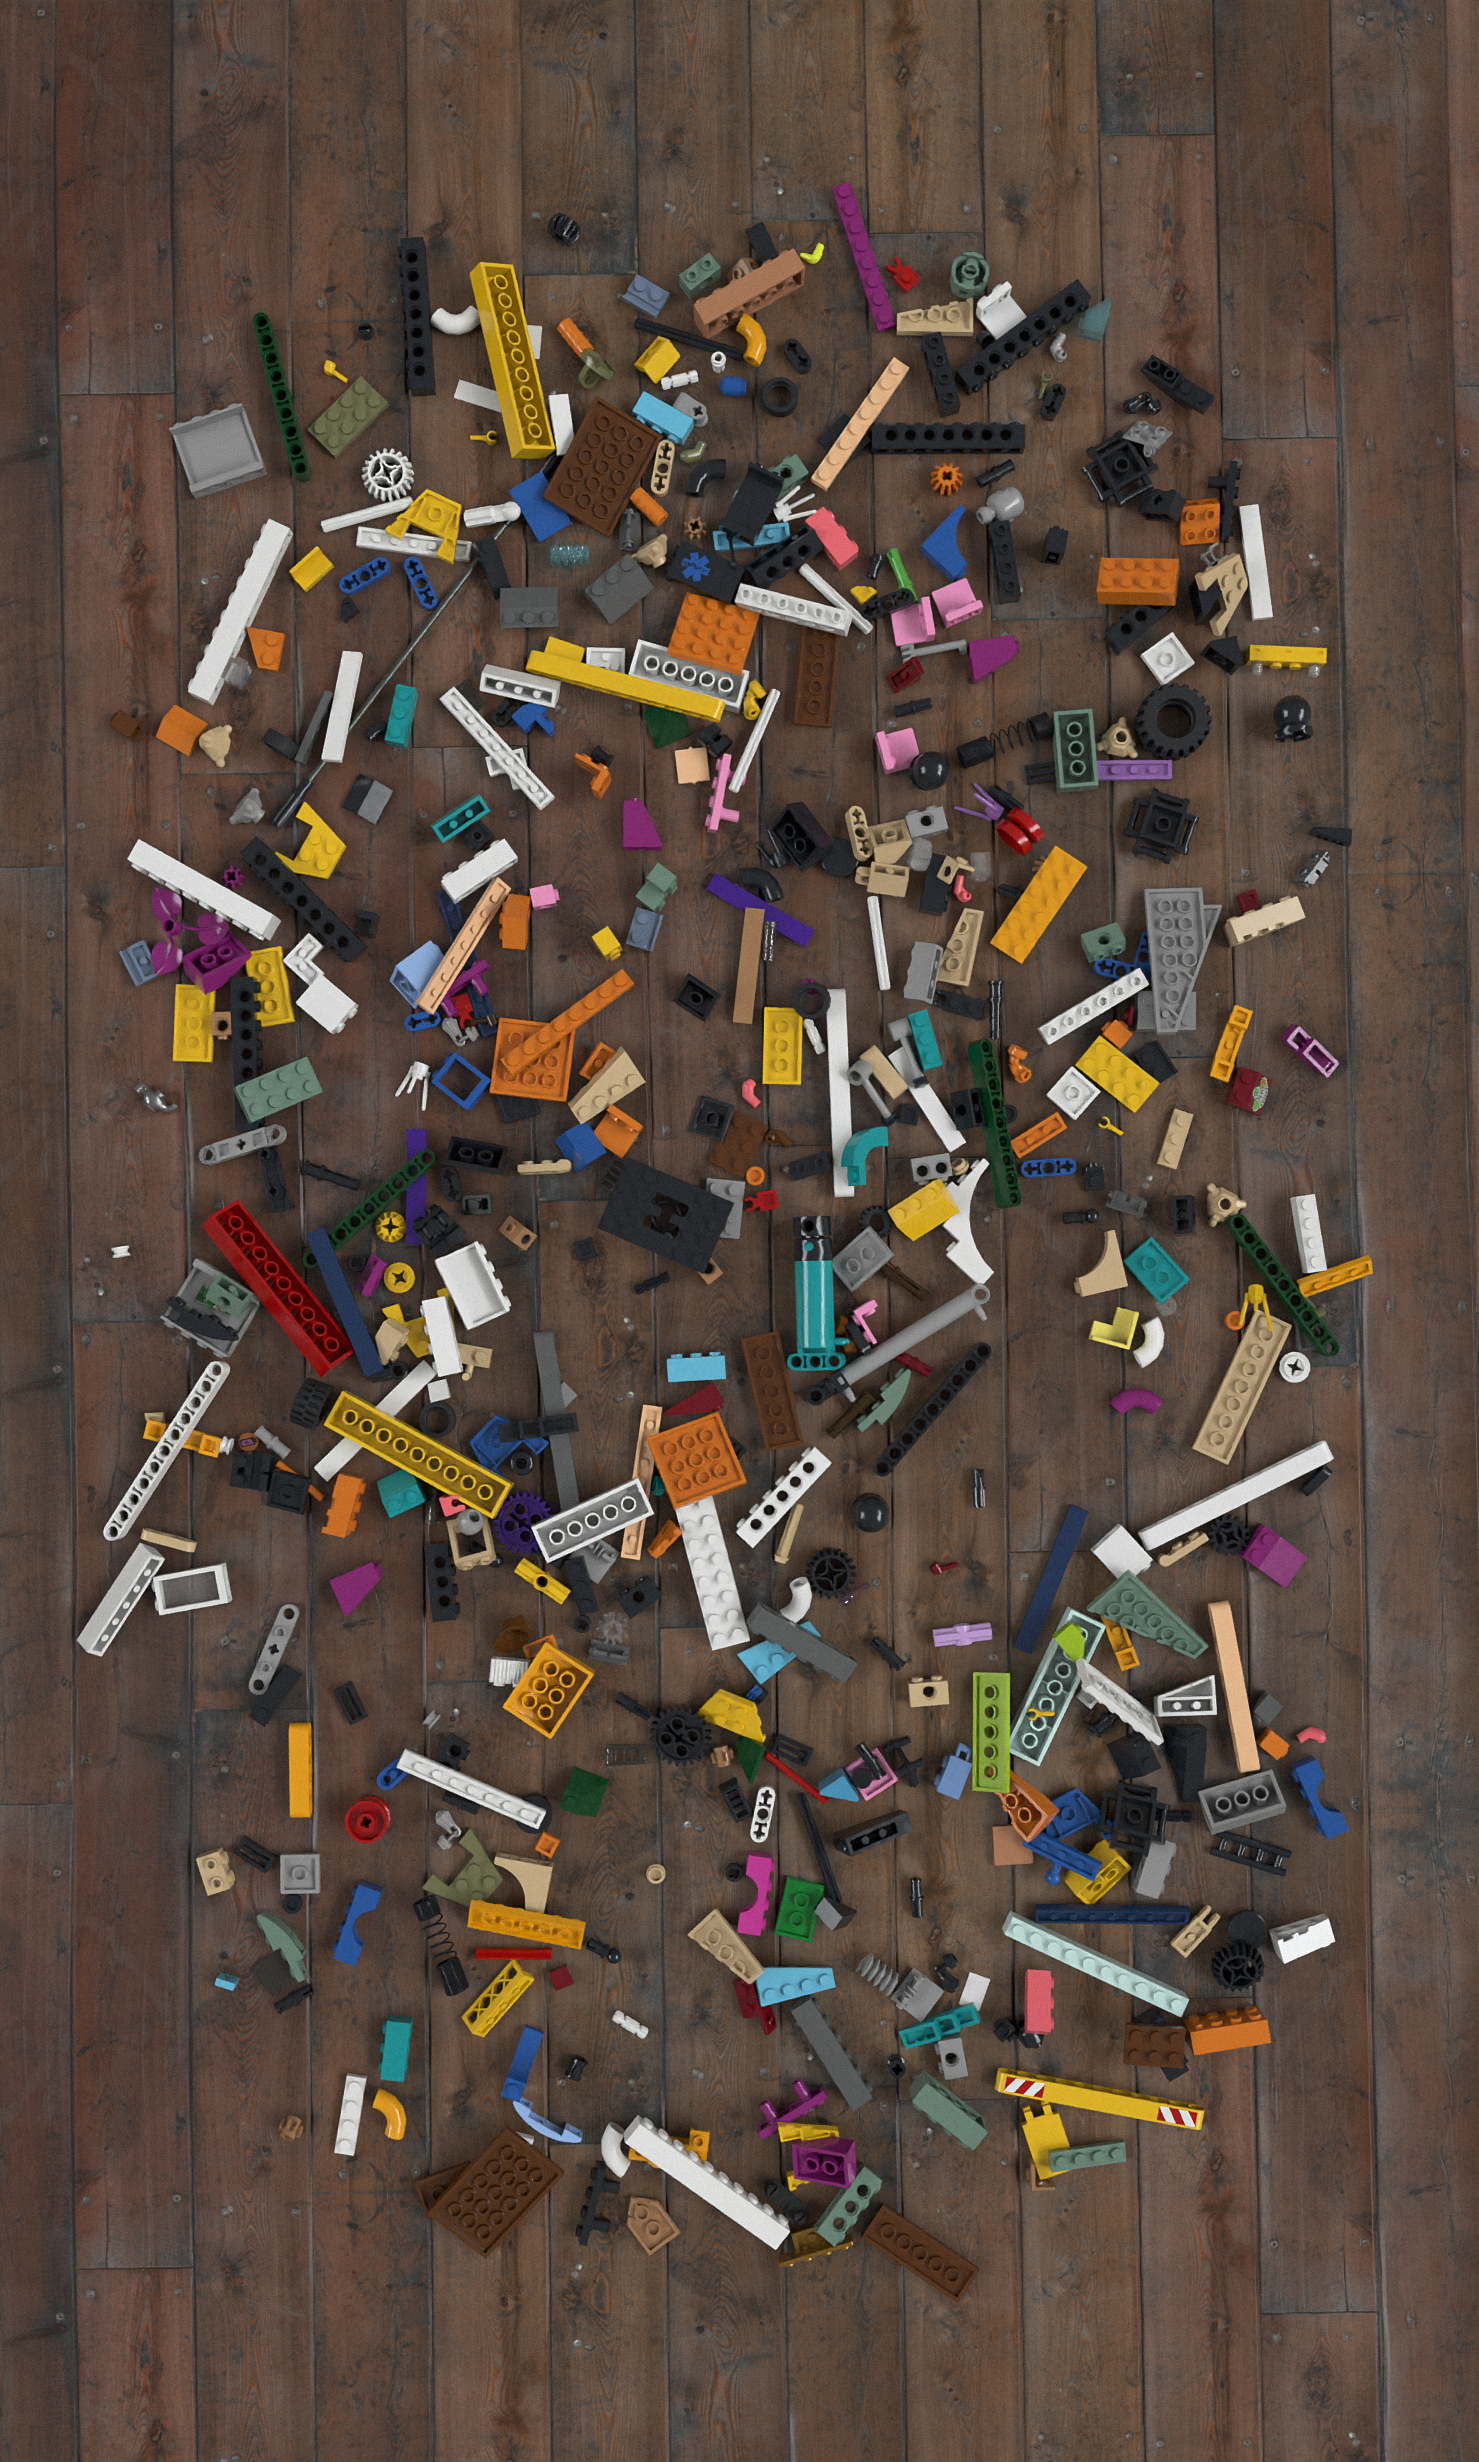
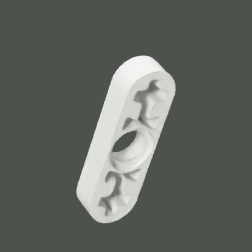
[750,1785,775,1842]

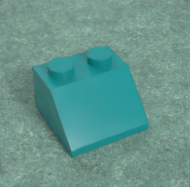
[377,1469,428,1518]

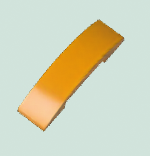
[1209,1005,1253,1083]
[143,1419,222,1458]
[1094,1596,1140,1671]

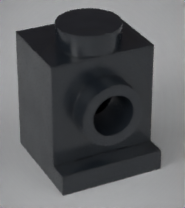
[464,820,495,852]

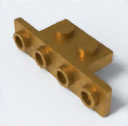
[778,2224,854,2267]

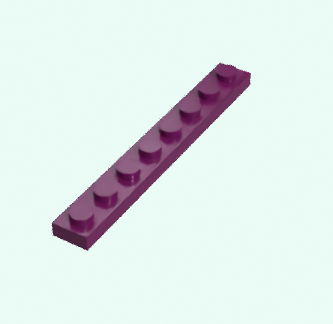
[832,181,896,333]

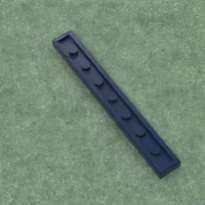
[436,890,498,1039]
[306,1227,385,1377]
[1013,1504,1089,1655]
[1033,1904,1190,1925]

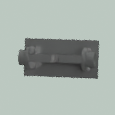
[619,509,640,551]
[1293,850,1331,889]
[1106,1189,1147,1217]
[588,1639,630,1666]

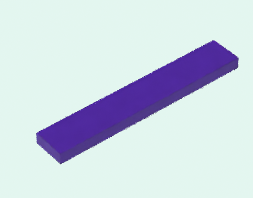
[706,873,814,948]
[406,1129,427,1244]

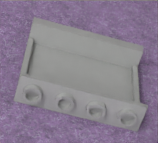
[169,403,267,499]
[160,1258,263,1359]

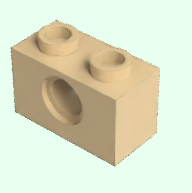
[907,1675,949,1707]

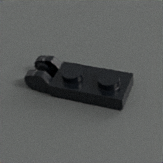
[930,988,985,1021]

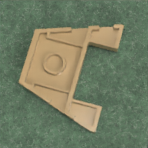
[1195,553,1249,636]

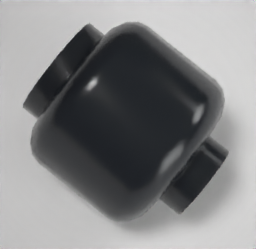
[510,1450,535,1475]
[1016,2019,1045,2049]

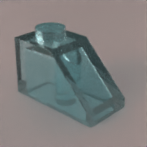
[1077,297,1113,343]

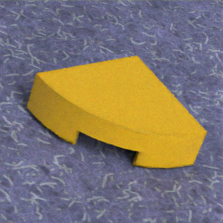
[850,586,877,605]

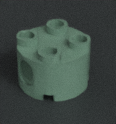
[950,252,989,299]

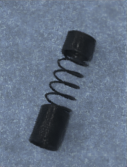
[956,711,1054,769]
[412,1895,469,1996]

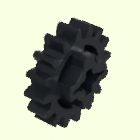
[1206,1514,1250,1556]

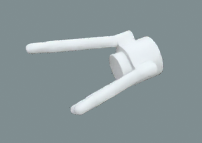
[773,486,817,523]
[395,1061,431,1111]

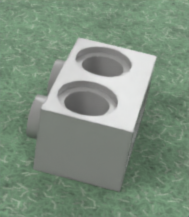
[910,1153,953,1185]

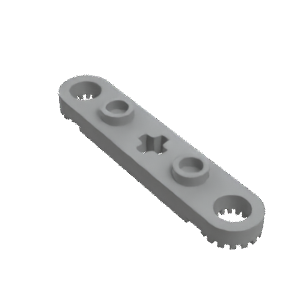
[199,1124,287,1166]
[249,1603,300,1695]

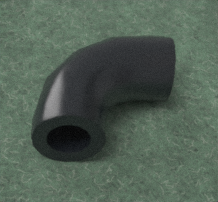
[685,459,726,498]
[739,867,785,903]

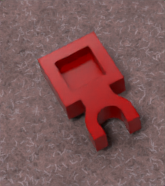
[886,256,920,294]
[450,993,476,1030]
[744,1189,779,1212]

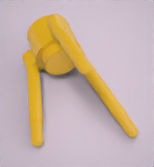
[1238,1284,1273,1331]

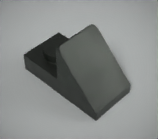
[462,1194,494,1215]

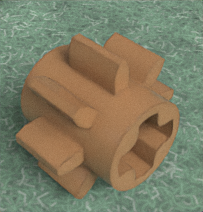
[684,516,707,541]
[711,1744,735,1767]
[278,2115,303,2141]

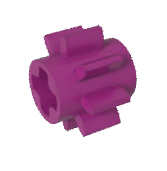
[220,865,246,890]

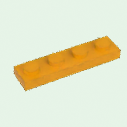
[1296,1255,1373,1297]

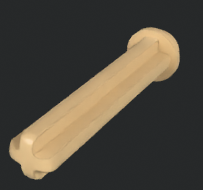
[774,1503,804,1564]

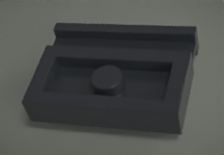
[1133,1040,1178,1083]

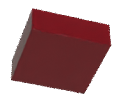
[1236,889,1262,914]
[549,1964,574,1991]

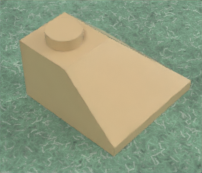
[868,819,912,864]

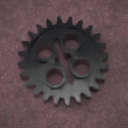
[649,1704,712,1767]

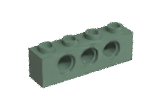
[733,454,809,500]
[814,2162,882,2247]

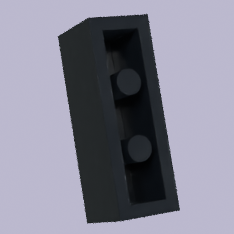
[918,853,952,917]

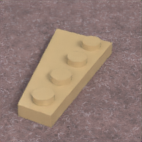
[937,908,984,987]

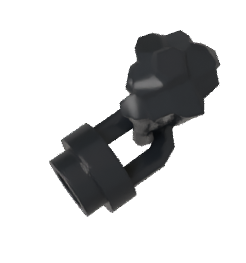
[1123,391,1162,416]
[934,1953,960,1993]

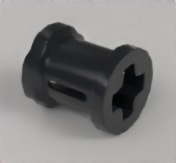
[590,745,614,768]
[565,2054,588,2082]
[887,2054,906,2078]

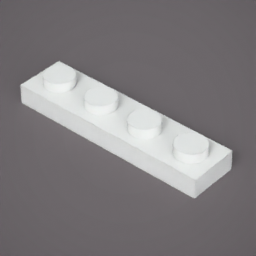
[334,2073,367,2156]

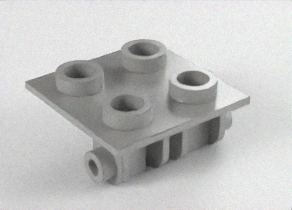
[1122,421,1173,457]
[570,1539,620,1584]
[890,1967,944,2022]

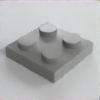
[280,1853,321,1894]

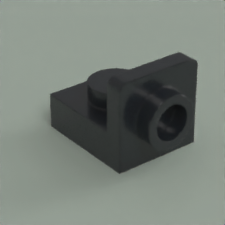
[1083,1163,1105,1192]

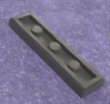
[294,690,334,766]

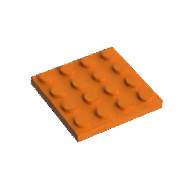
[667,592,760,676]
[490,1017,576,1103]
[646,1412,747,1510]

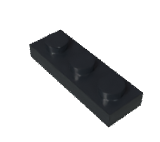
[564,1555,599,1616]

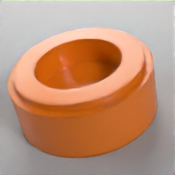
[746,1166,765,1186]
[1225,1311,1245,1330]

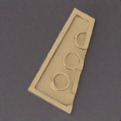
[896,298,973,336]
[688,1909,765,1984]

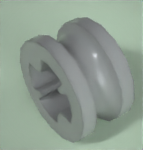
[422,1710,441,1729]

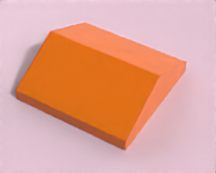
[156,705,209,757]

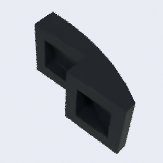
[745,222,779,266]

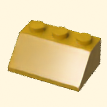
[888,1179,960,1241]
[1062,1839,1132,1905]

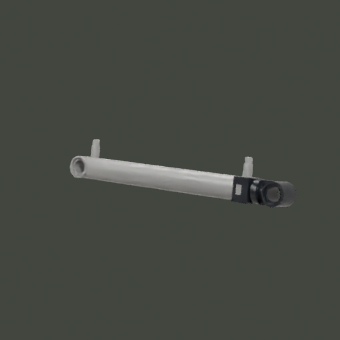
[806,1283,990,1406]

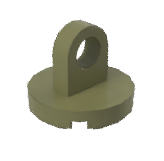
[578,348,615,388]

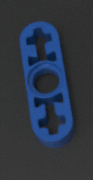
[339,557,391,596]
[404,557,439,611]
[1020,1158,1076,1178]

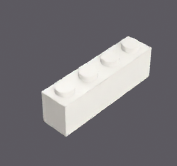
[480,664,561,708]
[441,839,518,904]
[1290,1194,1327,1273]
[420,1296,463,1377]

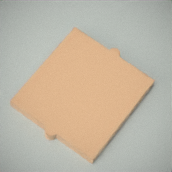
[675,747,710,784]

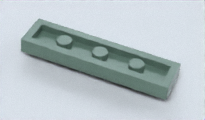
[1048,2139,1126,2172]

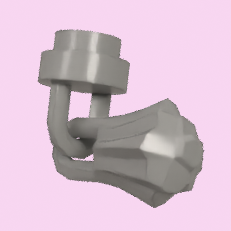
[442,1017,480,1046]
[435,1810,461,1850]

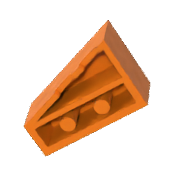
[321,1472,366,1538]

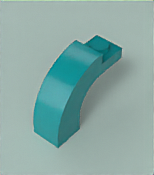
[841,1127,888,1186]

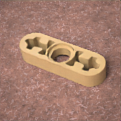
[651,440,675,497]
[845,806,873,861]
[140,1528,197,1552]

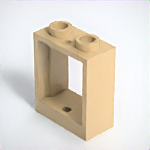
[446,1512,497,1570]

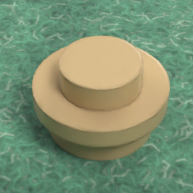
[951,1158,969,1175]
[646,1864,666,1884]

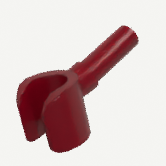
[930,1562,958,1575]

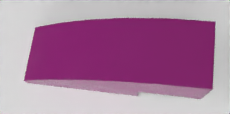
[1279,1024,1340,1078]

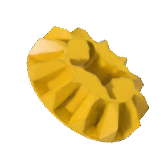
[375,1211,406,1242]
[384,1262,415,1293]

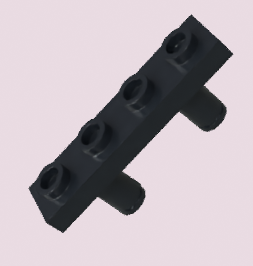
[1208,461,1241,543]
[258,1134,292,1213]
[575,2160,620,2246]

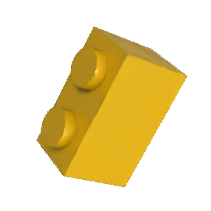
[592,926,622,961]

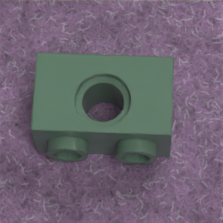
[679,253,721,300]
[1081,922,1126,963]
[205,1273,254,1319]

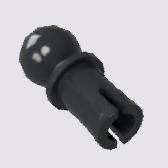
[1063,1209,1100,1225]
[468,1541,504,1568]
[586,1937,622,1964]

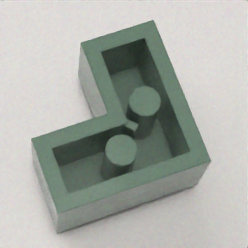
[635,863,678,912]

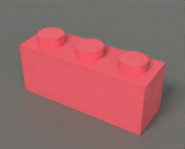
[805,506,859,571]
[1024,1969,1054,2035]

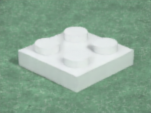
[1140,632,1195,685]
[1046,1066,1101,1121]

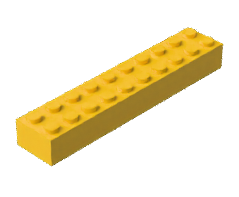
[469,262,555,459]
[324,1391,514,1519]

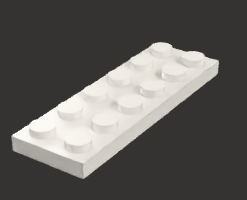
[1076,1658,1164,1745]

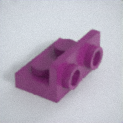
[355,1255,389,1297]

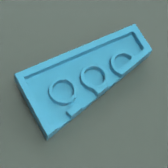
[737,1620,821,1684]
[756,1966,836,2007]

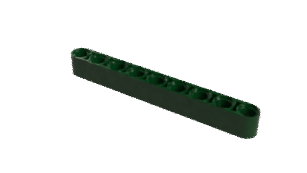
[253,312,312,482]
[967,1038,1021,1209]
[303,1149,438,1268]
[1226,1214,1340,1357]

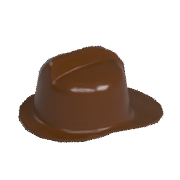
[494,1615,533,1653]

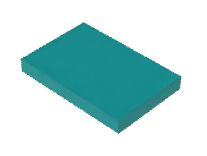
[1122,1236,1190,1305]

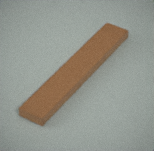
[733,907,765,1024]

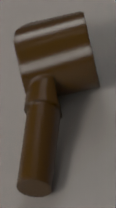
[470,1015,499,1027]

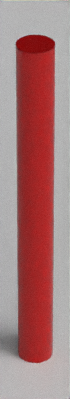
[763,1752,829,1805]

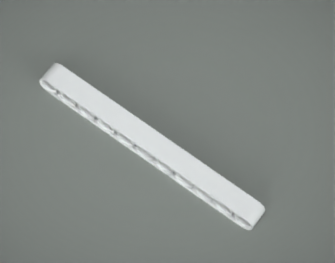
[826,988,854,1197]
[103,1361,230,1541]
[1138,1440,1334,1550]

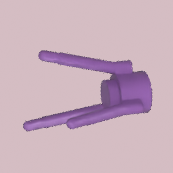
[954,783,1004,822]

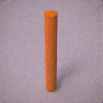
[275,1461,325,1502]

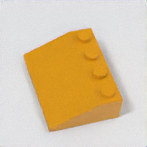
[503,1642,595,1739]

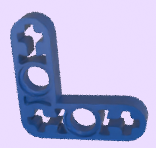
[1093,930,1150,980]

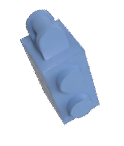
[934,1742,973,1800]

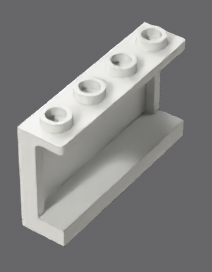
[434,1241,511,1331]

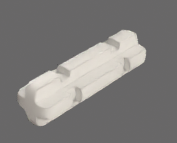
[661,370,698,390]
[802,1019,826,1054]
[612,2010,648,2039]

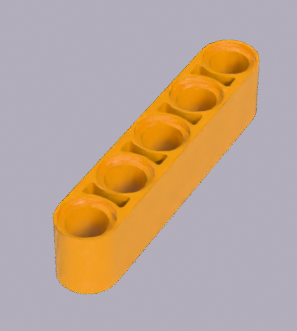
[289,1722,312,1818]

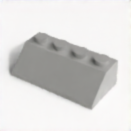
[1198,1770,1286,1835]

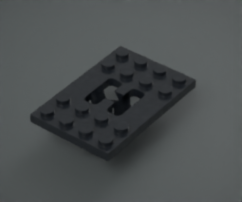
[597,1157,734,1274]

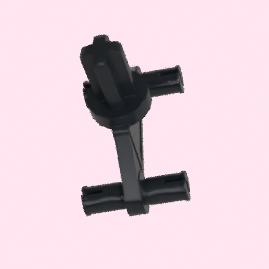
[882,1735,925,1788]

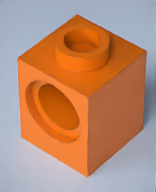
[1255,1727,1290,1760]

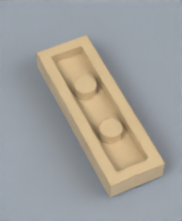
[1157,1109,1193,1170]

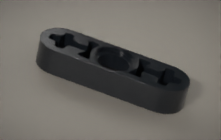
[860,588,915,622]

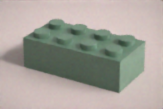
[1051,709,1099,793]
[233,1057,323,1124]
[909,2069,988,2151]

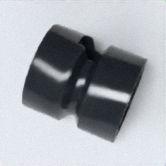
[697,722,733,759]

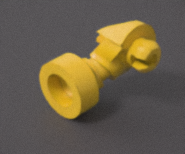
[743,679,767,720]

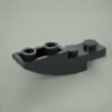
[1141,354,1215,415]
[165,1296,240,1341]

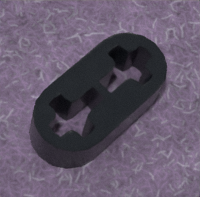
[783,339,812,374]
[1040,383,1066,421]
[492,697,522,728]
[440,1166,463,1202]
[844,1321,872,1357]
[1299,1464,1332,1496]

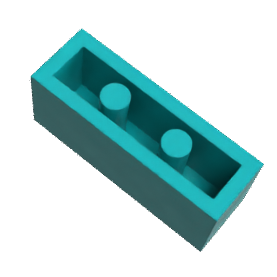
[385,684,419,749]
[430,793,490,843]
[906,1009,943,1072]
[378,2015,413,2082]

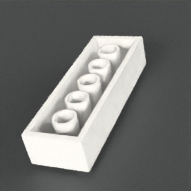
[628,640,749,714]
[531,1477,654,1563]

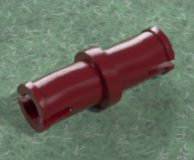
[894,1352,933,1378]

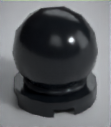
[1273,695,1314,743]
[908,751,950,791]
[851,1492,890,1533]

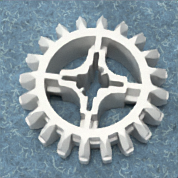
[362,448,414,502]

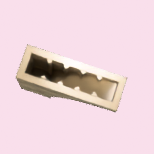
[1074,1230,1128,1297]
[494,1852,554,1913]

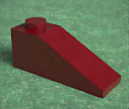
[663,1382,725,1416]

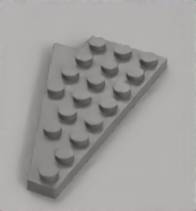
[1144,887,1222,1035]

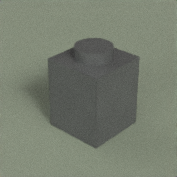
[1250,1691,1284,1724]

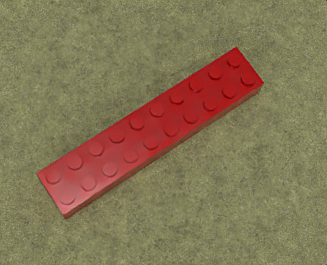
[202,1199,355,1377]

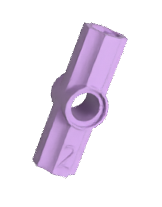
[932,1622,992,1647]

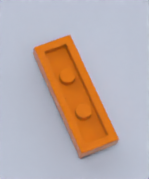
[1011,1112,1067,1159]

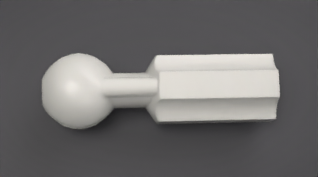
[464,501,521,528]

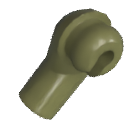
[680,441,707,463]

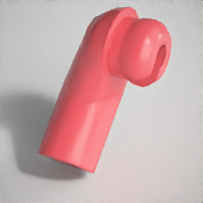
[952,875,971,902]
[742,1079,761,1108]
[1296,1726,1326,1743]

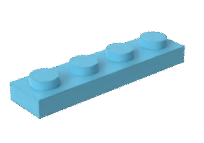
[713,522,790,553]

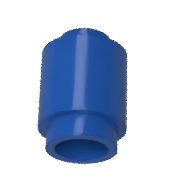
[719,376,747,397]

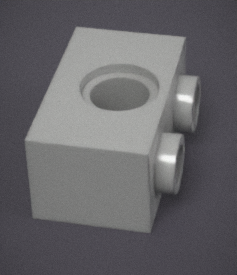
[904,805,948,841]
[934,2032,968,2080]

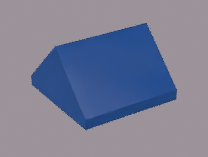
[555,1121,607,1173]

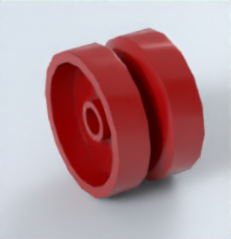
[995,807,1044,856]
[345,1795,392,1844]

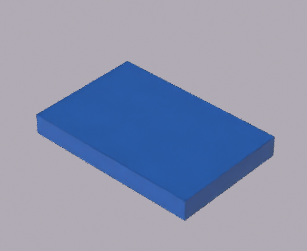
[509,471,572,543]

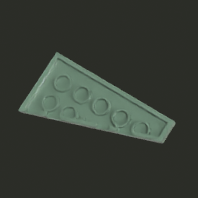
[1086,1569,1209,1659]

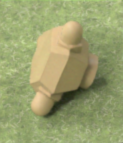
[631,534,667,568]
[1095,717,1138,759]
[199,725,232,767]
[1207,1183,1247,1227]

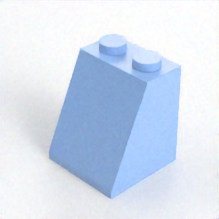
[390,941,444,1009]

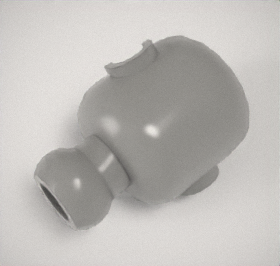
[976,486,1024,525]

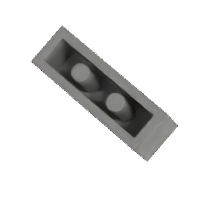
[903,941,944,1004]
[1132,1833,1177,1899]

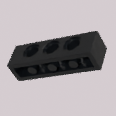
[920,331,961,418]
[988,520,1021,605]
[744,524,824,589]
[1103,598,1179,656]
[424,1540,461,1622]

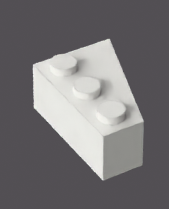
[1153,1675,1217,1717]
[1268,1914,1335,1964]

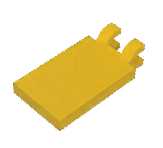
[1021,2101,1070,2180]

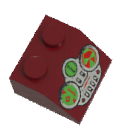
[1224,1066,1272,1116]

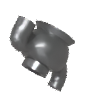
[134,1082,178,1113]

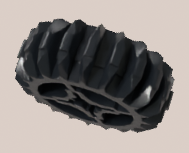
[805,1547,857,1600]
[1211,1941,1265,1993]

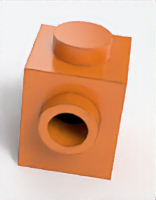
[1100,1019,1133,1050]

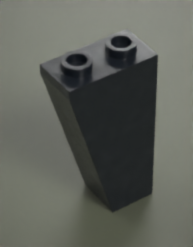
[833,1810,913,1857]

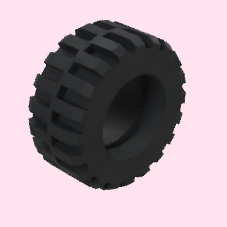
[1135,683,1212,761]

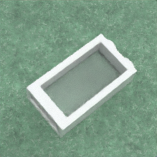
[151,1562,232,1615]

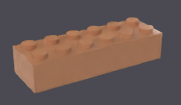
[694,248,805,339]

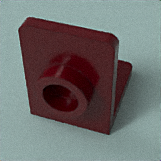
[1122,1005,1134,1028]

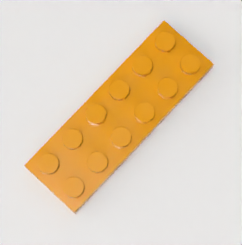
[990,845,1087,964]
[467,1900,586,1950]

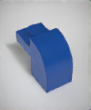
[511,703,555,738]

